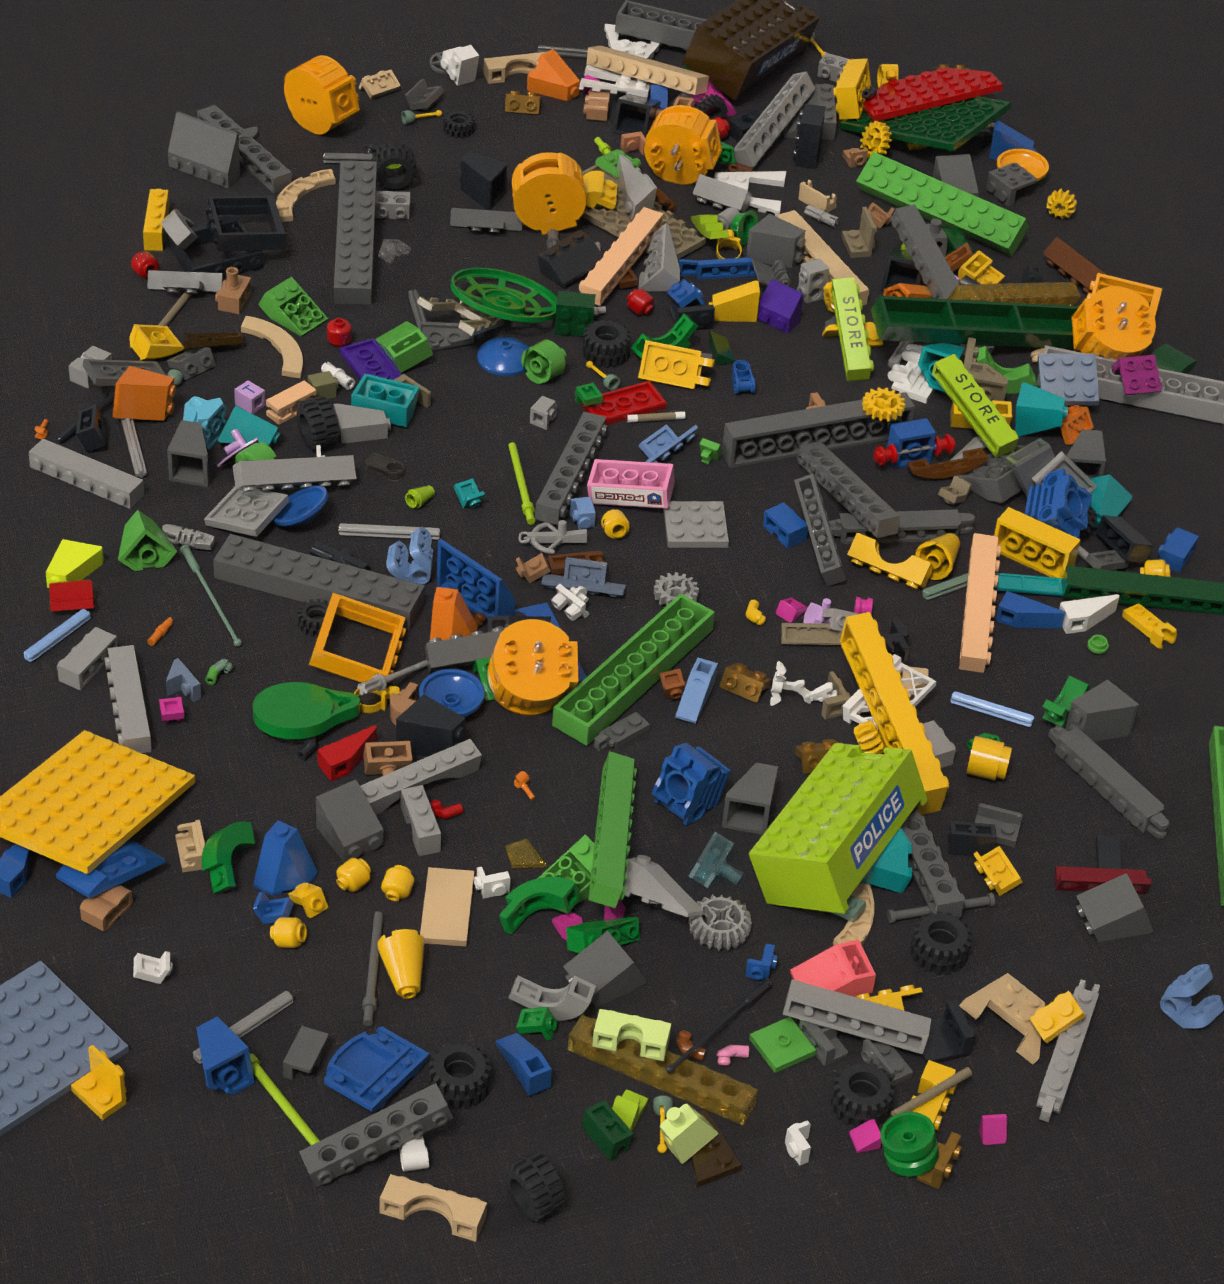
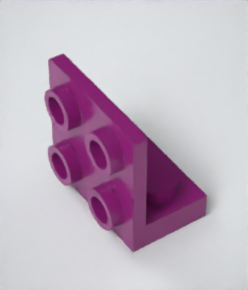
[1112,355,1162,395]

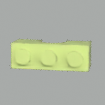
[592,1009,671,1061]

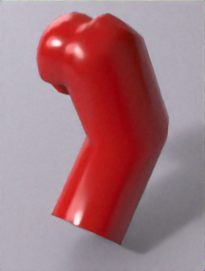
[430,800,463,819]

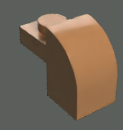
[390,682,418,725]

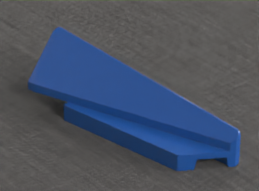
[678,257,757,280]

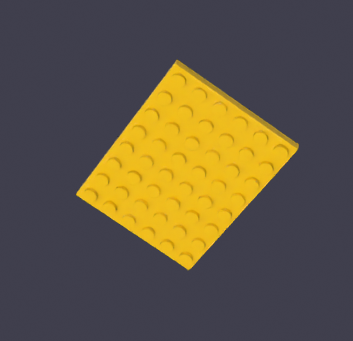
[0,730,195,874]

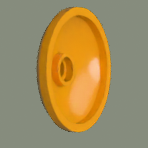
[996,149,1049,181]

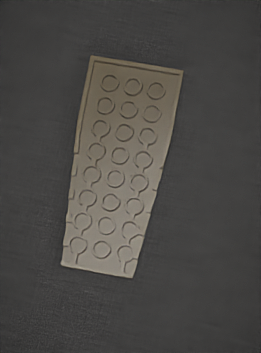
[581,165,706,259]

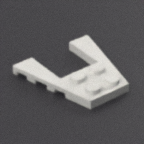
[604,24,664,59]
[579,65,651,97]
[714,171,786,216]

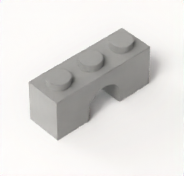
[401,785,441,856]

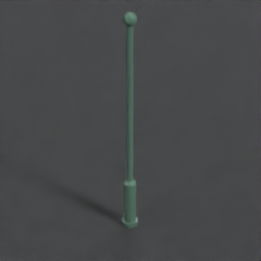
[180,545,242,647]

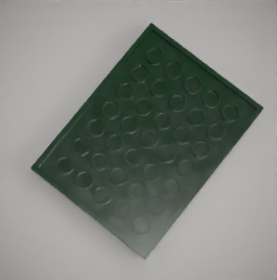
[840,96,1011,151]

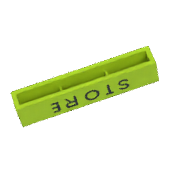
[831,277,874,381]
[932,354,1019,458]

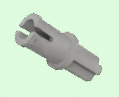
[804,205,839,228]

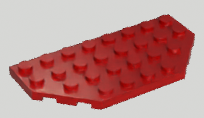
[863,67,1003,122]

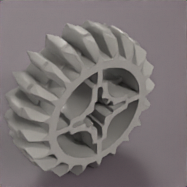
[689,894,752,952]

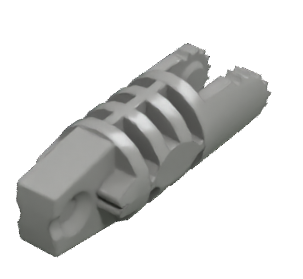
[162,524,215,550]

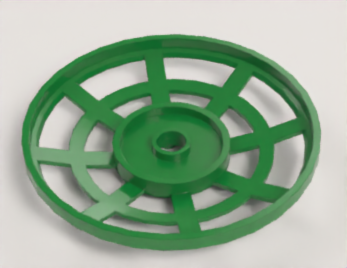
[450,268,557,323]

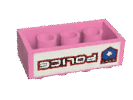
[587,459,675,508]

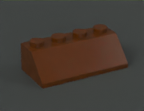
[1043,237,1106,293]

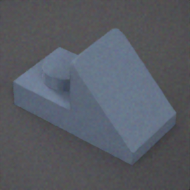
[166,658,201,702]

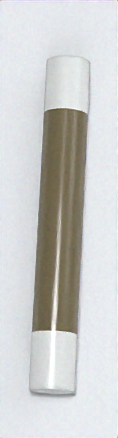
[627,411,685,423]

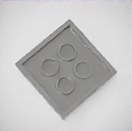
[204,487,289,537]
[663,501,729,548]

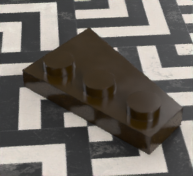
[184,332,243,349]
[691,1109,742,1188]

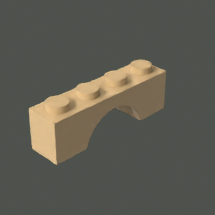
[483,52,546,84]
[380,1174,487,1242]

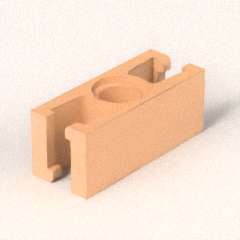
[266,381,317,425]

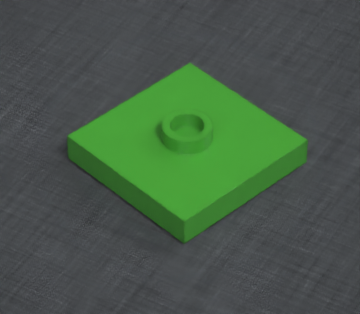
[749,1017,816,1073]

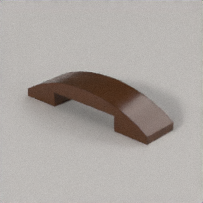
[907,448,988,479]

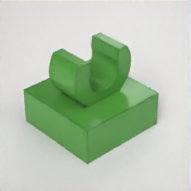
[699,438,722,465]

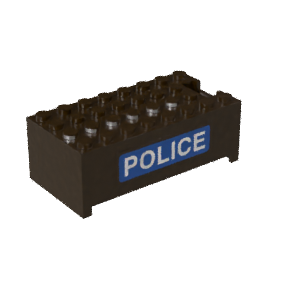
[682,0,820,101]

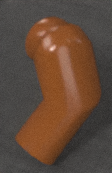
[676,1030,706,1061]

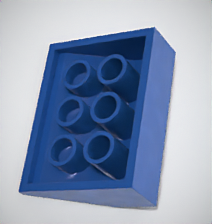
[437,539,515,621]

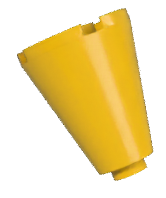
[914,533,960,580]
[377,929,425,999]

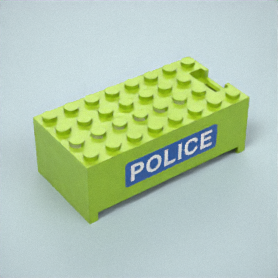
[748,743,928,914]

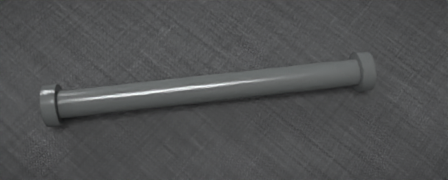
[887,893,995,924]

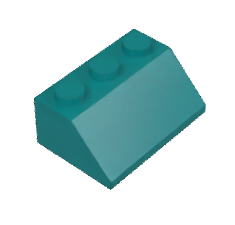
[351,374,420,427]

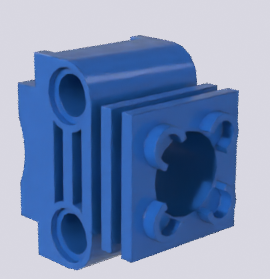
[1024,468,1092,539]
[652,743,731,825]

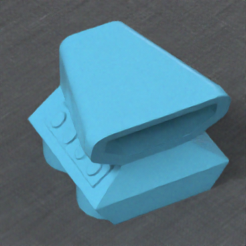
[183,396,227,450]

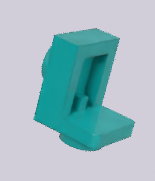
[453,479,485,508]

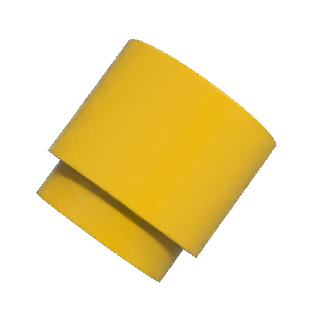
[966,736,1012,781]

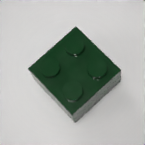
[555,291,596,337]

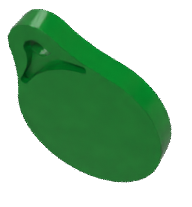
[253,682,360,739]

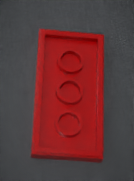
[581,381,667,425]

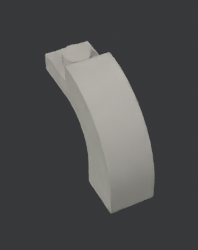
[161,209,198,250]
[508,975,596,1021]

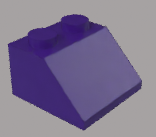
[757,279,804,333]

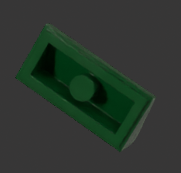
[709,331,735,365]

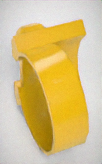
[877,64,898,88]
[716,229,742,259]
[354,686,400,713]

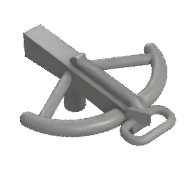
[519,520,587,554]

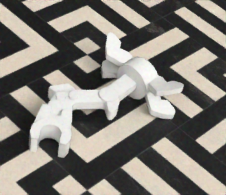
[770,661,838,706]

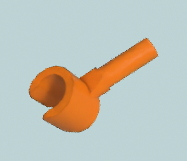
[35,419,48,440]
[514,771,535,801]

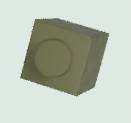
[308,371,339,399]

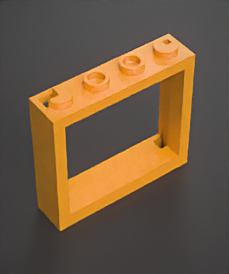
[1087,273,1162,355]
[309,593,406,683]

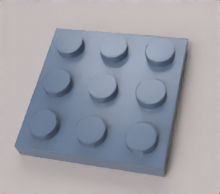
[1038,354,1099,405]

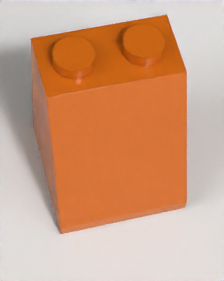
[113,366,176,421]

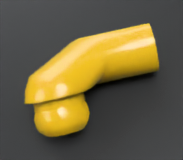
[745,600,766,625]

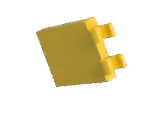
[638,340,715,389]

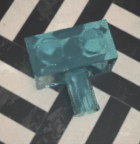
[689,832,744,888]

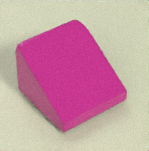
[776,598,807,623]
[604,900,625,920]
[551,912,583,940]
[979,1114,1007,1145]
[849,1119,881,1153]

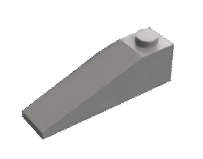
[617,154,657,219]
[638,223,680,291]
[624,855,704,917]

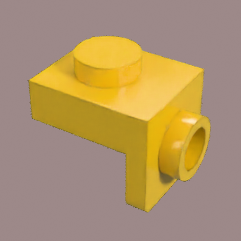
[288,883,328,918]

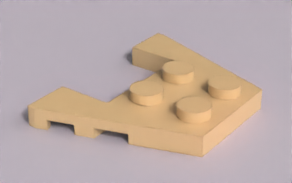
[959,973,1045,1064]

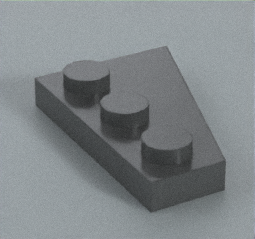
[417,321,474,351]

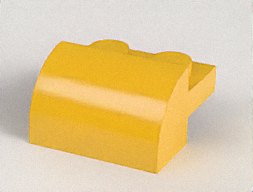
[583,171,618,210]
[958,251,1005,289]

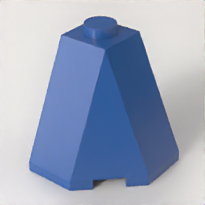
[989,120,1036,160]
[253,820,318,896]
[196,1016,255,1095]

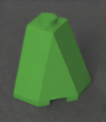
[118,510,177,571]

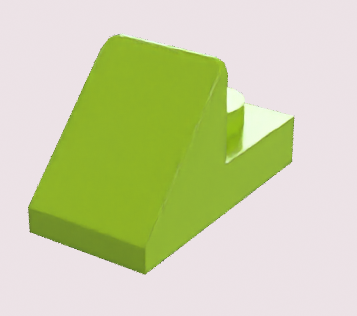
[612,1089,648,1131]

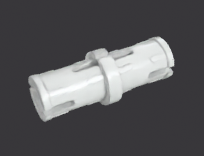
[321,362,355,390]

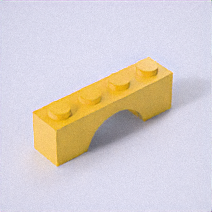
[143,189,169,251]
[847,533,934,590]

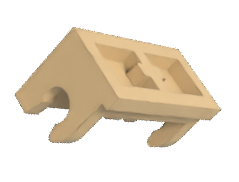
[798,180,837,213]
[175,820,205,873]

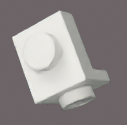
[474,867,510,899]
[133,951,173,984]
[785,1121,811,1165]

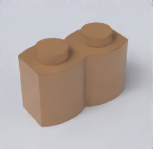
[583,91,610,121]
[80,885,133,931]

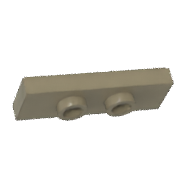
[781,623,842,645]

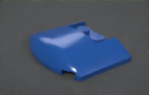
[56,839,165,898]
[324,1027,430,1112]

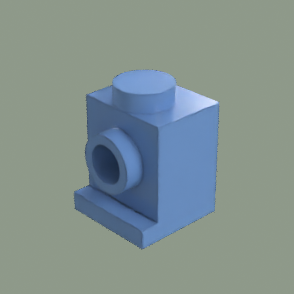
[570,497,596,529]

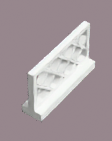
[843,654,936,736]

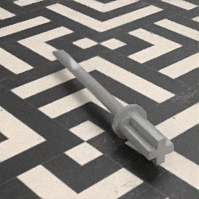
[357,660,428,695]

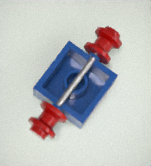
[873,418,956,469]

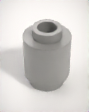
[717,208,740,230]

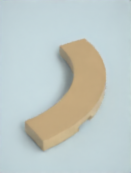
[276,169,335,222]
[241,316,303,378]
[833,882,874,945]

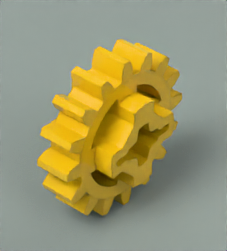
[860,121,892,158]
[862,387,905,421]

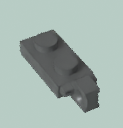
[1086,550,1131,570]
[594,712,650,752]

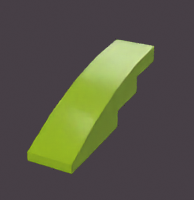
[691,214,729,239]

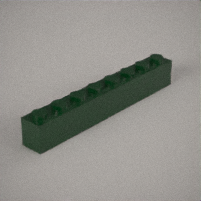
[1062,566,1224,615]

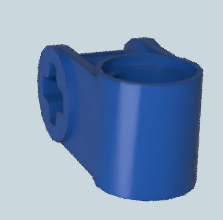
[731,360,755,394]

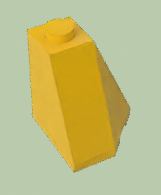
[708,281,760,322]

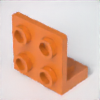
[1059,405,1094,444]

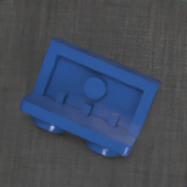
[667,279,705,308]

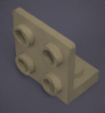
[841,207,877,258]

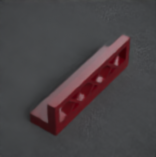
[1054,866,1151,895]

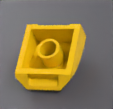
[129,324,185,361]

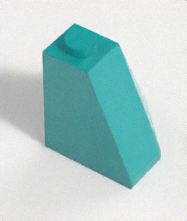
[918,343,965,392]
[1015,382,1069,437]
[217,405,281,446]
[1090,474,1132,528]
[861,828,912,893]

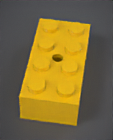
[834,59,871,119]
[994,507,1081,578]

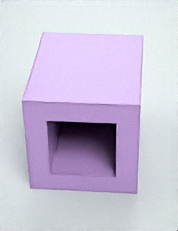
[234,380,266,414]

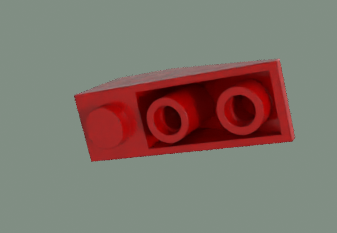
[318,725,377,782]

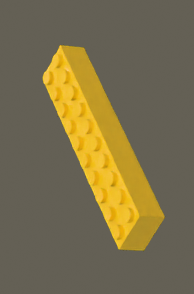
[840,612,949,815]

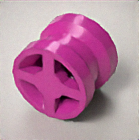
[854,596,873,614]

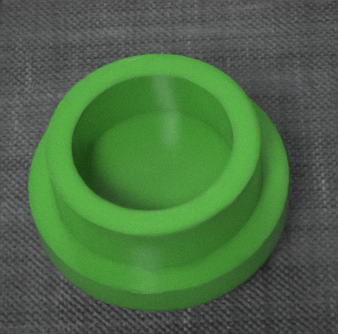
[1087,635,1109,654]

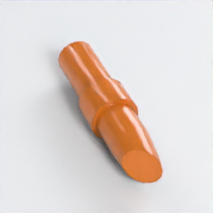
[147,617,173,646]

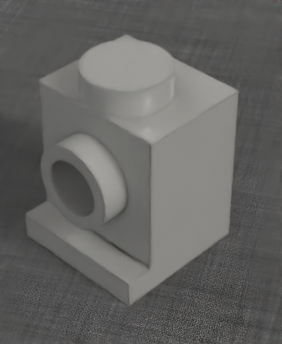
[530,396,557,430]

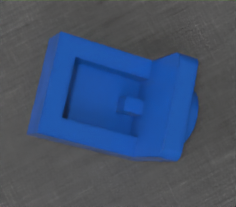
[253,892,294,924]
[745,944,778,980]

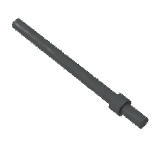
[362,911,383,1026]

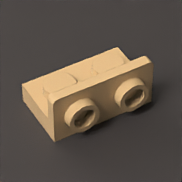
[359,70,401,99]

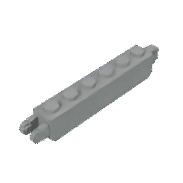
[1036,979,1100,1122]

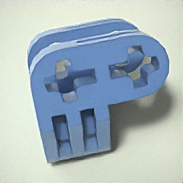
[386,527,433,584]
[1160,964,1224,1028]

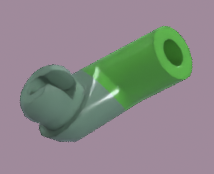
[205,659,233,685]

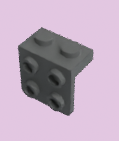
[986,163,1037,207]

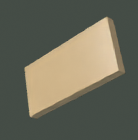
[420,867,474,946]

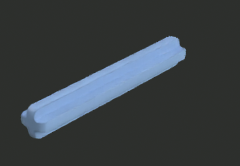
[23,609,91,662]
[951,691,1034,727]

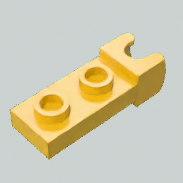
[1122,603,1177,649]

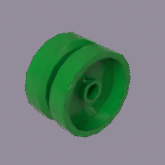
[880,1112,939,1177]

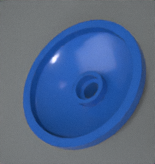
[477,337,530,376]
[273,486,328,527]
[419,669,484,717]

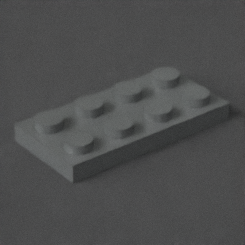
[82,359,166,387]

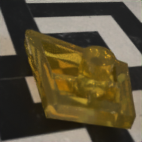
[505,838,547,868]

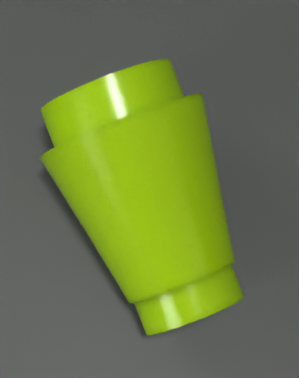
[405,485,435,508]

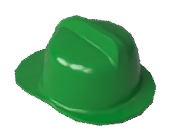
[730,210,758,246]

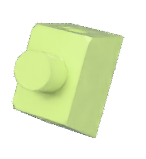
[660,1104,718,1164]

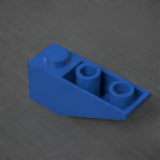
[996,591,1065,628]
[0,844,34,898]
[495,1033,552,1096]

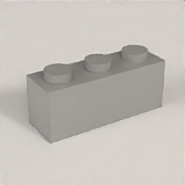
[693,174,752,213]
[57,627,118,690]

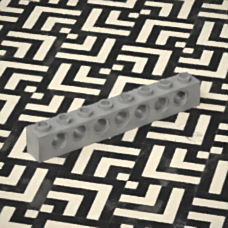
[734,72,815,168]

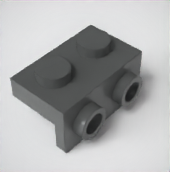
[405,79,444,110]

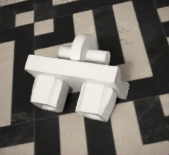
[551,584,589,621]

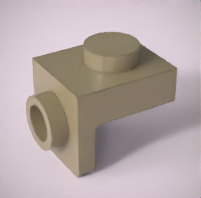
[938,476,972,505]

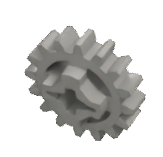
[653,572,699,606]

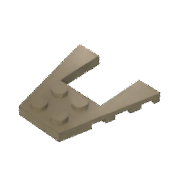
[417,296,506,336]

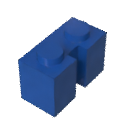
[763,502,808,549]
[1157,527,1199,573]

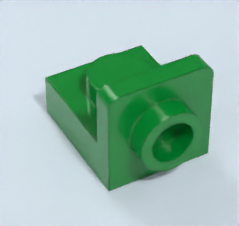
[575,383,603,406]
[516,1007,557,1040]

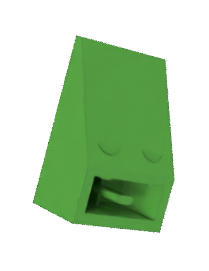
[258,276,328,337]
[375,321,433,373]
[537,834,594,904]

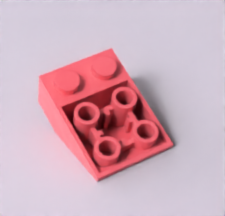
[790,940,876,997]

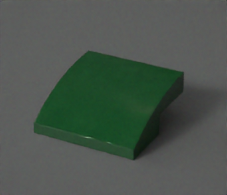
[1150,343,1196,374]

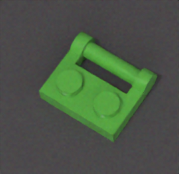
[595,149,641,178]

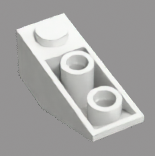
[1059,594,1119,634]

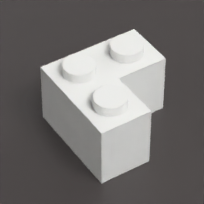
[441,45,479,86]

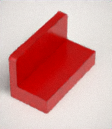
[49,580,94,611]

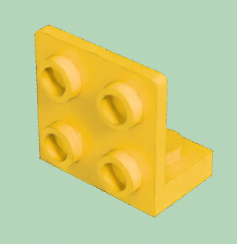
[71,1045,126,1120]

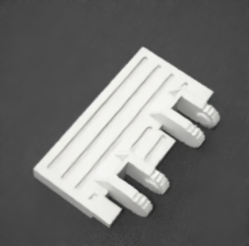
[887,344,935,404]

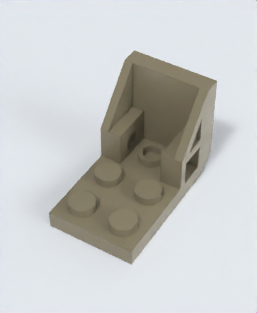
[964,338,1008,401]

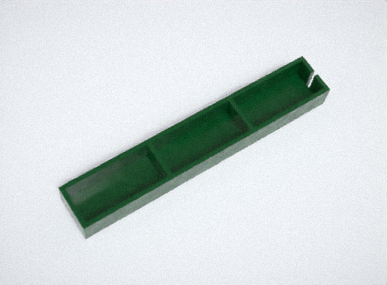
[871,296,1079,349]

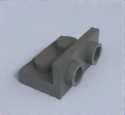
[167,347,216,380]
[975,803,1023,848]
[861,1038,913,1085]

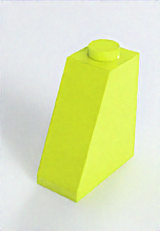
[46,539,104,588]

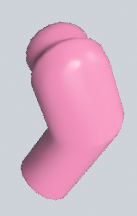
[717,1045,749,1065]

